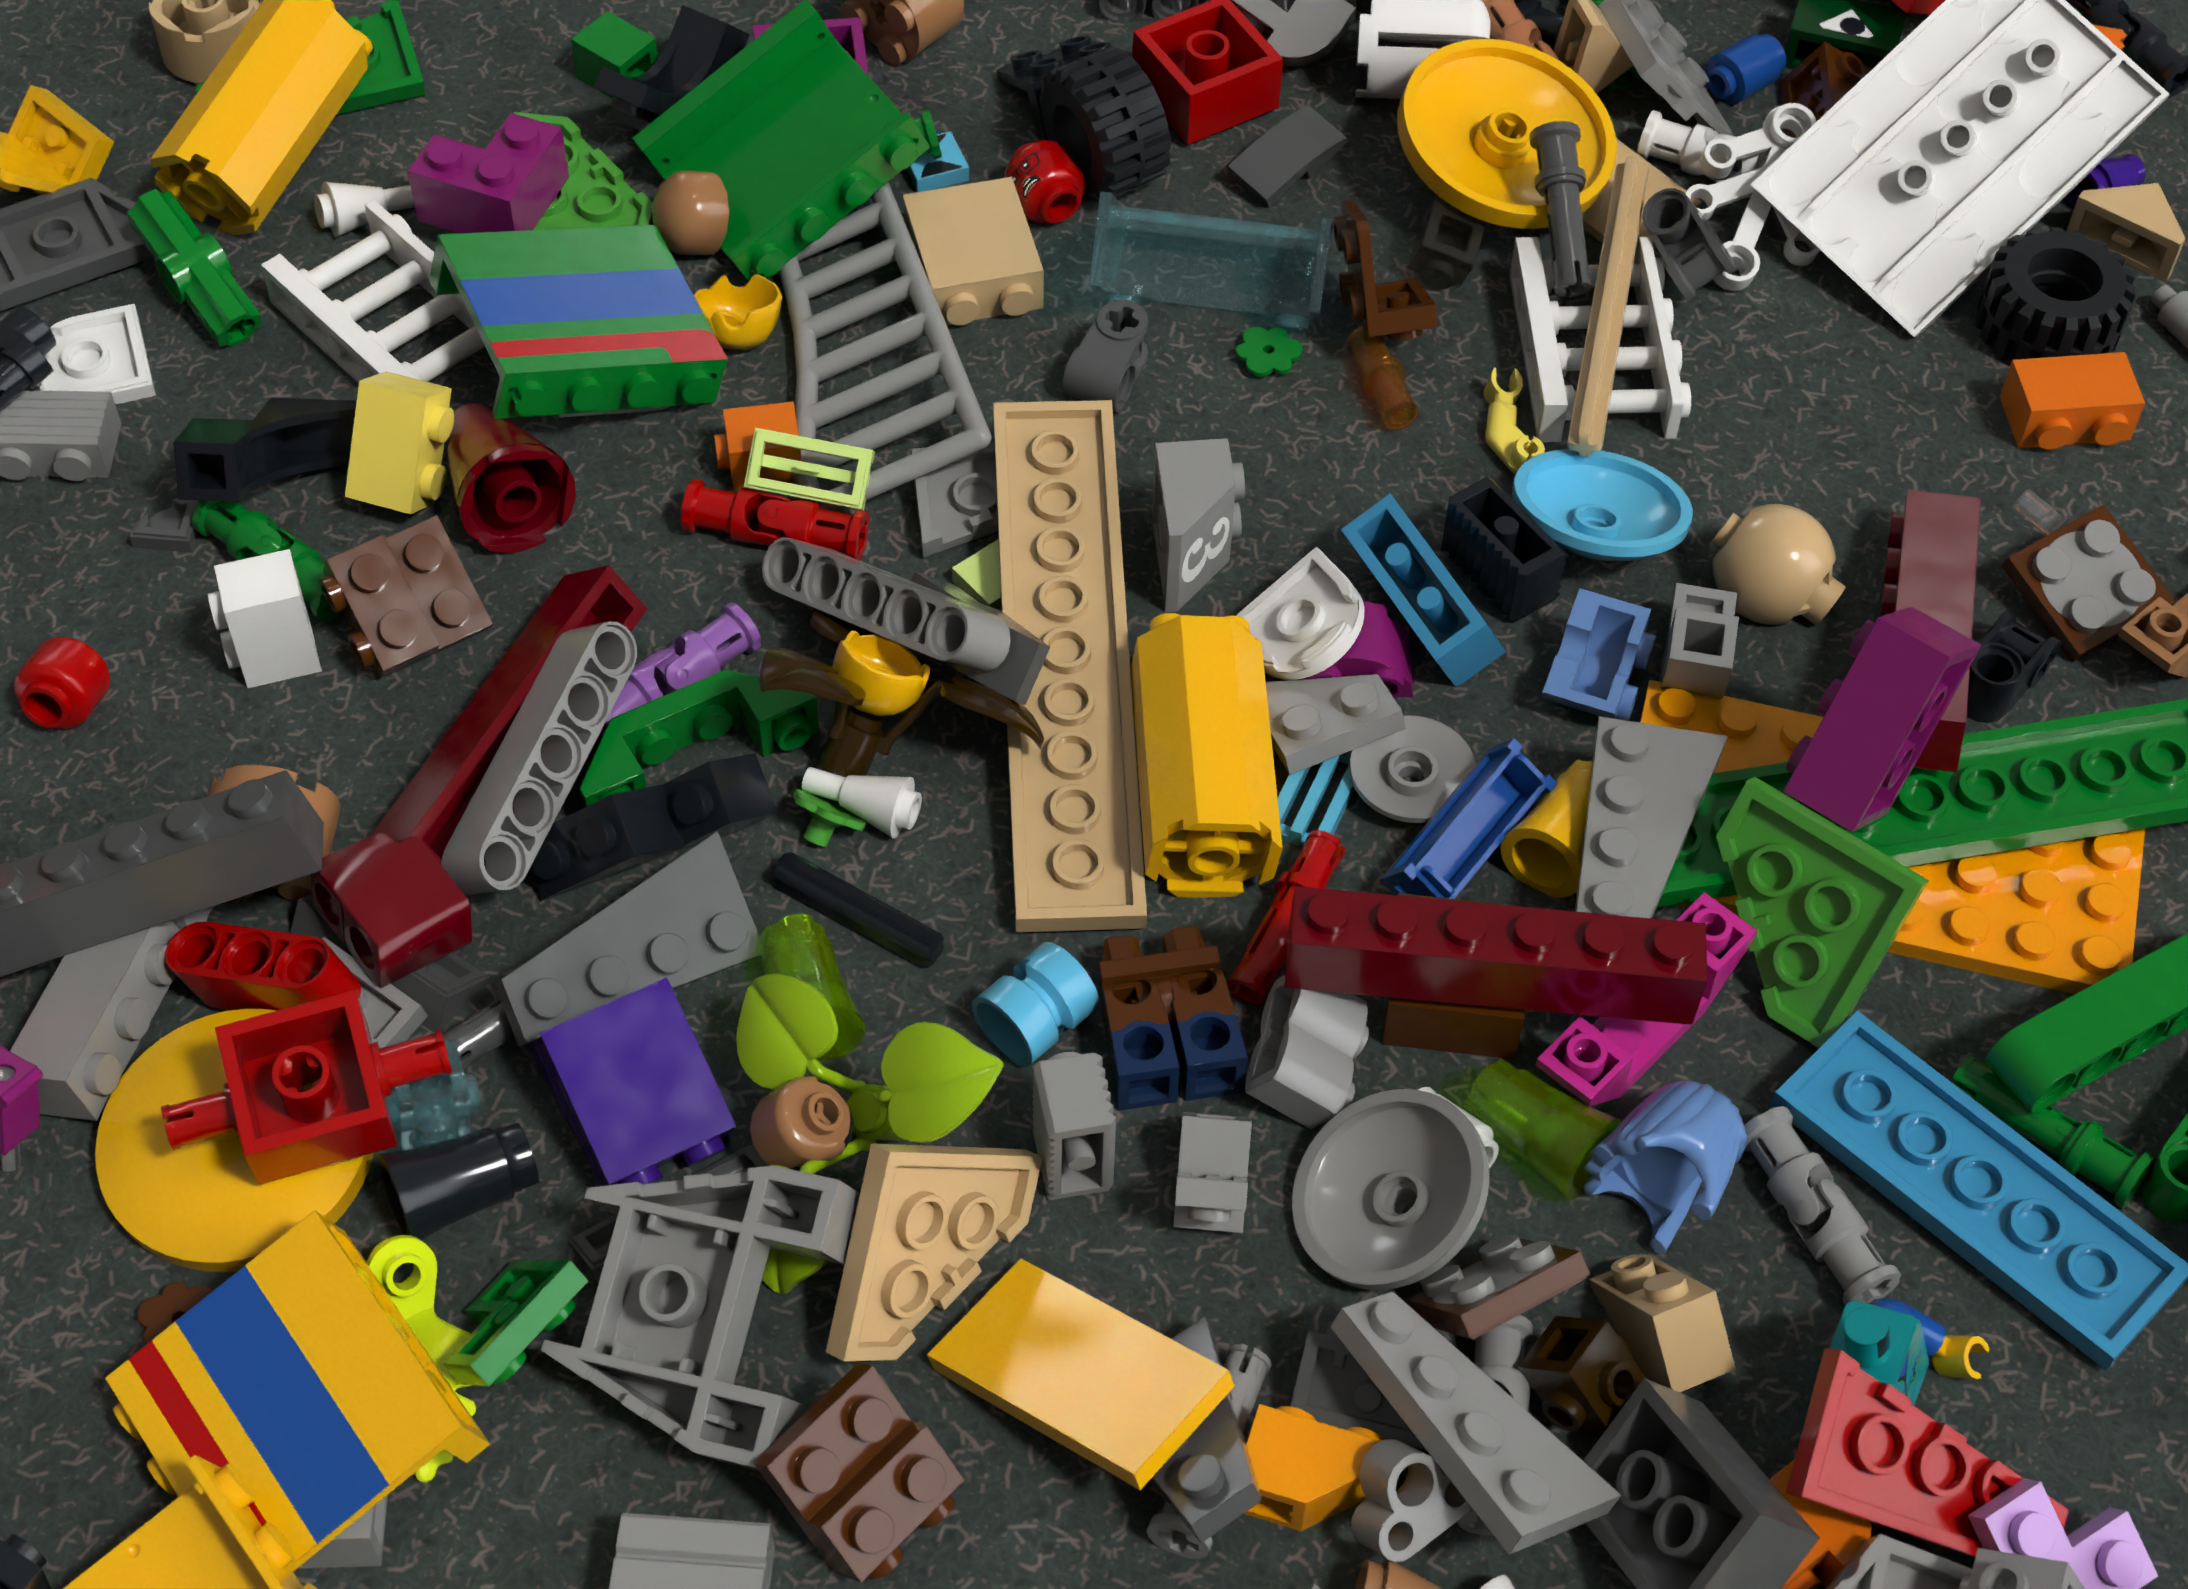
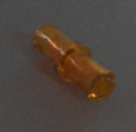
[1347,327,1419,430]

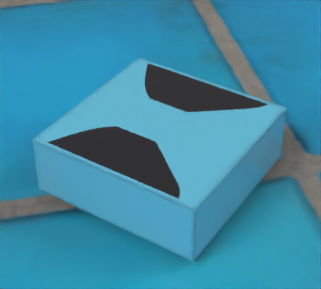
[906,131,969,192]

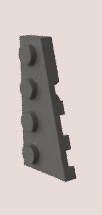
[495,831,766,1047]

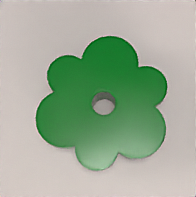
[1236,327,1303,377]

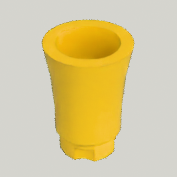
[1500,759,1592,898]

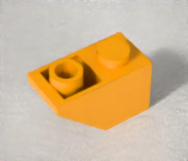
[1244,1404,1385,1531]

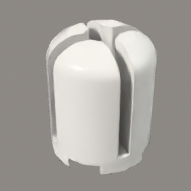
[1355,0,1490,99]

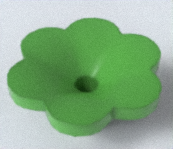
[792,789,866,847]

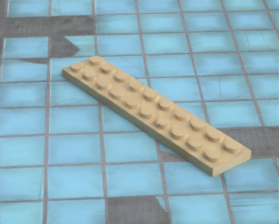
[993,400,1147,932]

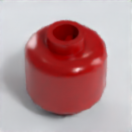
[14,637,111,730]

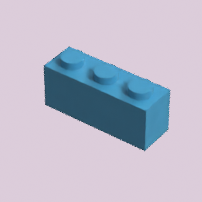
[1341,493,1507,687]

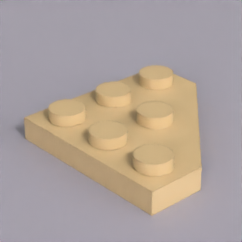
[826,1144,1043,1361]

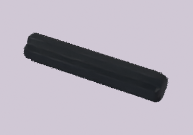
[771,852,944,968]

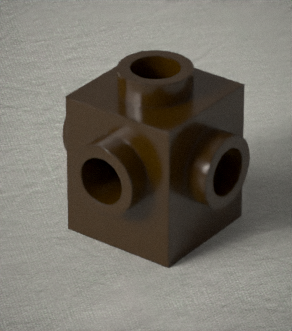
[1518,1316,1646,1434]

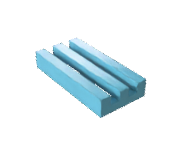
[1278,750,1355,847]

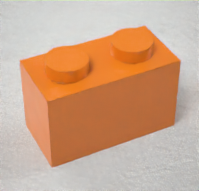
[2000,352,2145,450]

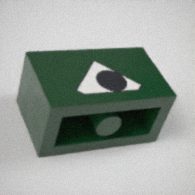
[1785,0,1907,70]

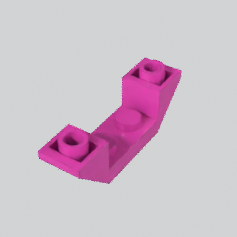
[1536,892,1758,1106]

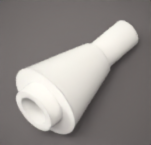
[314,182,415,238]
[802,767,922,838]

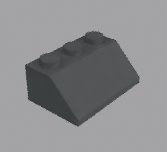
[1583,1378,1820,1589]

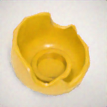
[694,274,782,350]
[833,631,930,716]

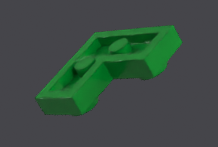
[443,1260,588,1387]

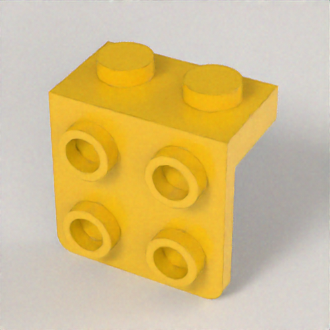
[0,85,114,195]

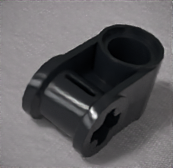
[1967,610,2062,723]

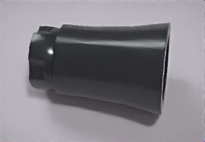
[377,1123,539,1240]

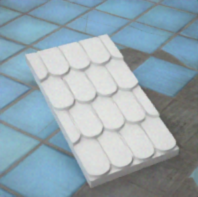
[1750,0,2169,338]

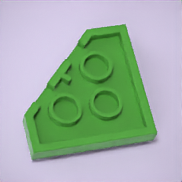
[514,112,653,230]
[1716,776,1929,1048]

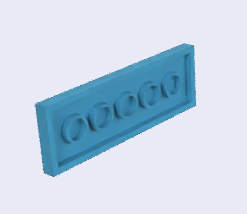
[1770,1010,2188,1371]

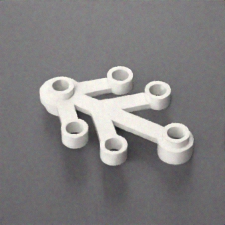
[1686,103,1820,291]

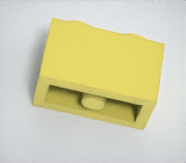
[345,371,454,514]

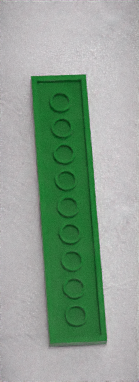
[1657,699,2188,908]

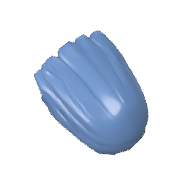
[1583,1080,1747,1254]

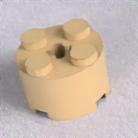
[149,0,261,85]

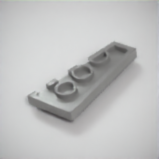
[1330,1291,1621,1555]

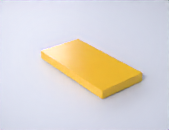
[927,1258,1235,1490]

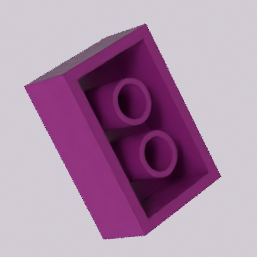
[1783,607,1982,832]

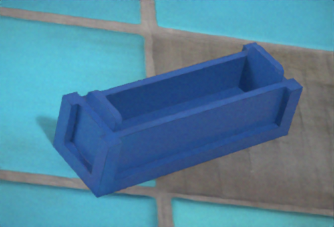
[1380,738,1557,899]

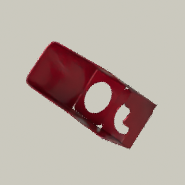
[311,833,472,988]

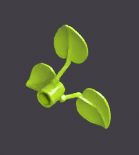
[736,974,1004,1294]

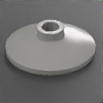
[1349,715,1476,823]

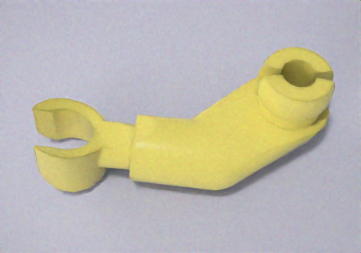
[1484,367,1545,475]

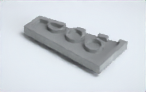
[1575,716,1728,918]

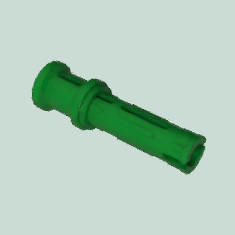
[1952,1055,2156,1209]

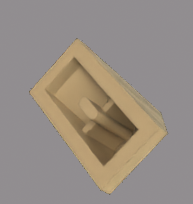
[1554,0,1634,94]
[2066,183,2186,282]

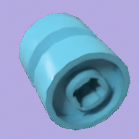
[972,942,1099,1067]

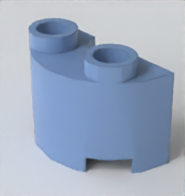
[1542,588,1657,721]

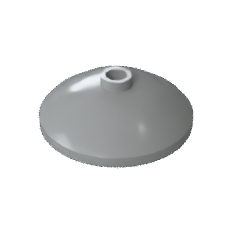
[1292,1089,1489,1290]

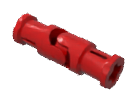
[681,478,870,560]

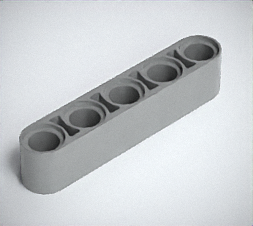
[762,537,1011,671]
[441,621,637,895]

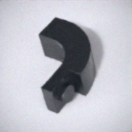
[594,5,750,131]

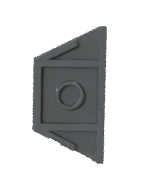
[0,178,154,311]

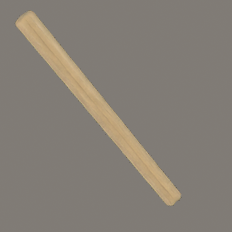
[1567,156,1649,458]

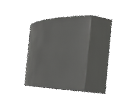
[1228,104,1348,208]

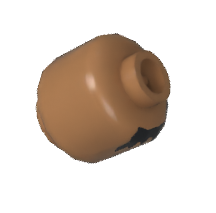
[749,1076,853,1171]

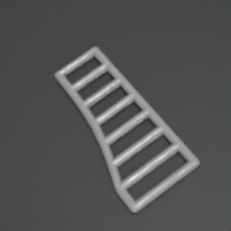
[778,182,991,512]

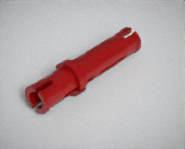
[1226,830,1346,1006]

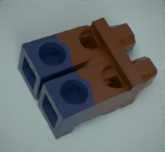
[1098,926,1248,1111]

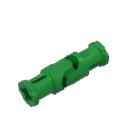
[191,500,344,623]

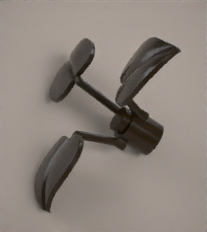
[759,611,1044,777]

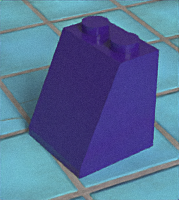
[532,977,736,1186]

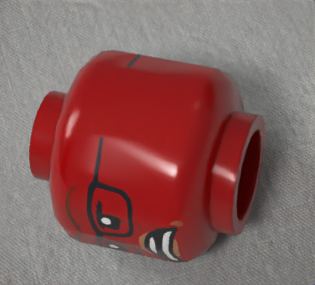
[1004,140,1086,223]

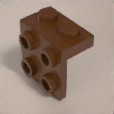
[1333,199,1438,340]

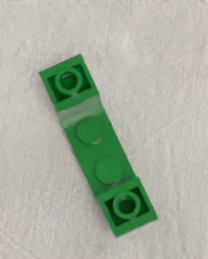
[580,669,819,808]

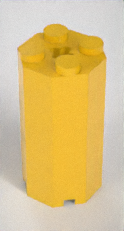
[150,0,373,235]
[1130,613,1283,898]

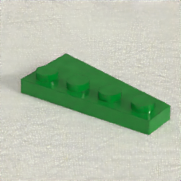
[195,0,426,115]

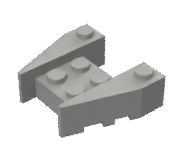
[541,1165,860,1471]

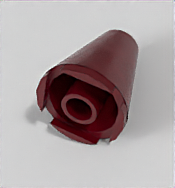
[445,403,576,553]

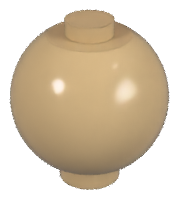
[1711,504,1846,625]

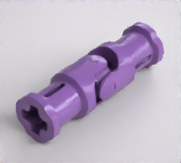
[598,602,761,740]

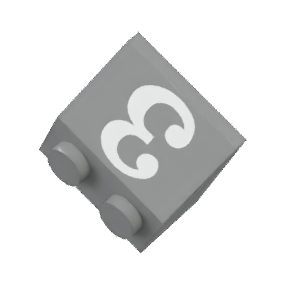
[1152,438,1245,612]

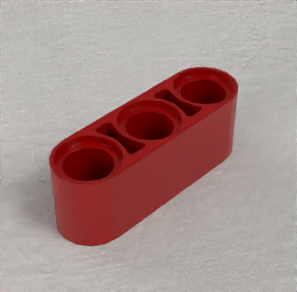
[165,921,362,1011]

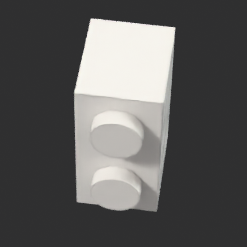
[208,549,322,688]

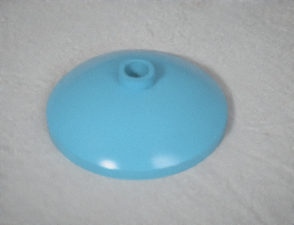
[1512,449,1693,561]

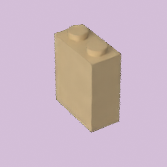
[902,177,1044,325]

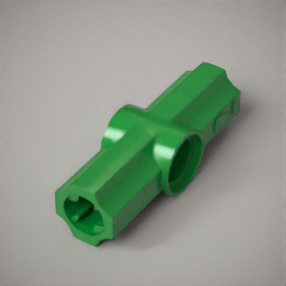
[127,189,262,347]

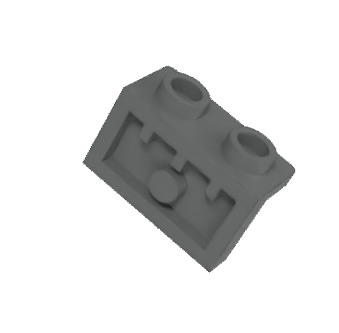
[1290,1320,1427,1451]

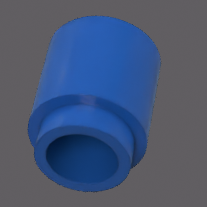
[1706,34,1786,105]

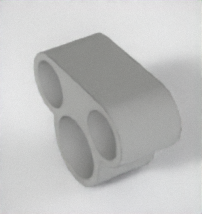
[1351,1439,1472,1562]

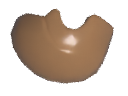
[652,170,729,256]

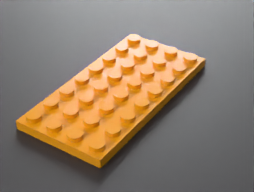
[1640,680,2145,994]

